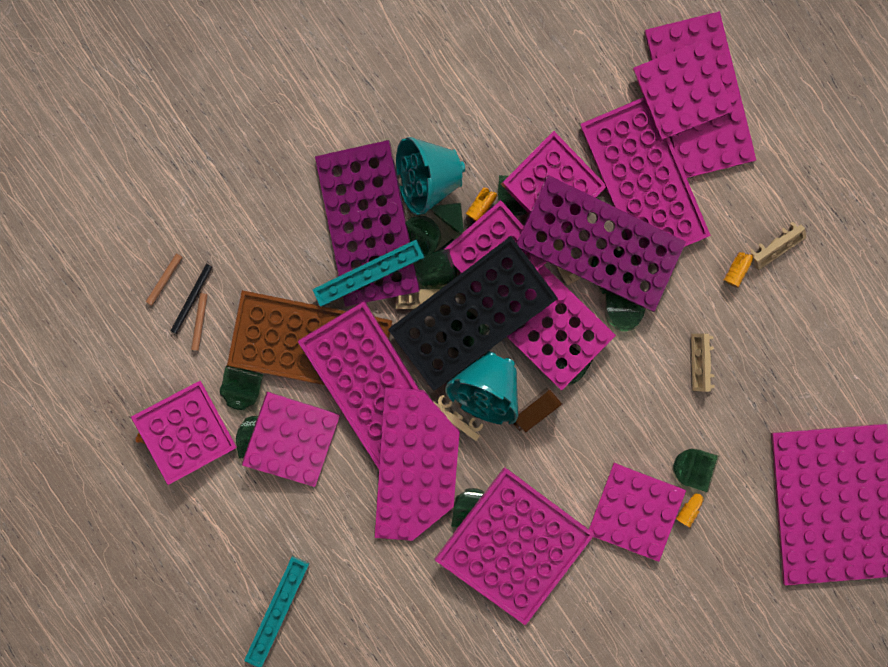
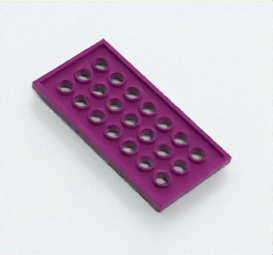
[315,140,420,307]
[517,175,686,312]

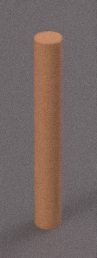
[146,253,183,305]
[191,293,208,351]

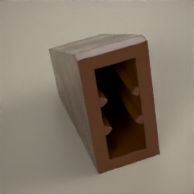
[513,387,562,433]

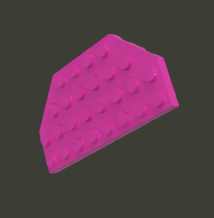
[375,387,460,541]

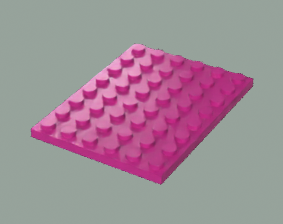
[771,424,888,585]

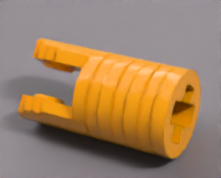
[465,187,497,222]
[723,252,753,288]
[676,493,704,528]

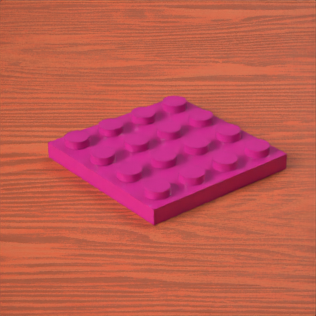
[633,39,734,140]
[501,131,606,231]
[443,200,548,307]
[131,380,237,485]
[242,391,340,487]
[587,462,686,562]

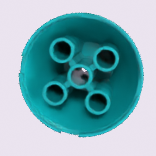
[396,137,465,215]
[445,351,518,425]

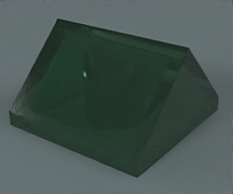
[431,203,464,235]

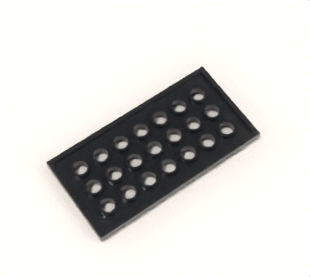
[388,236,558,391]

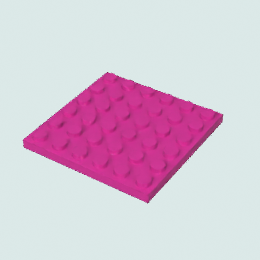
[434,467,595,625]

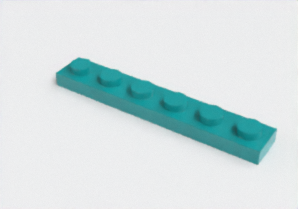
[312,240,425,307]
[244,556,310,667]

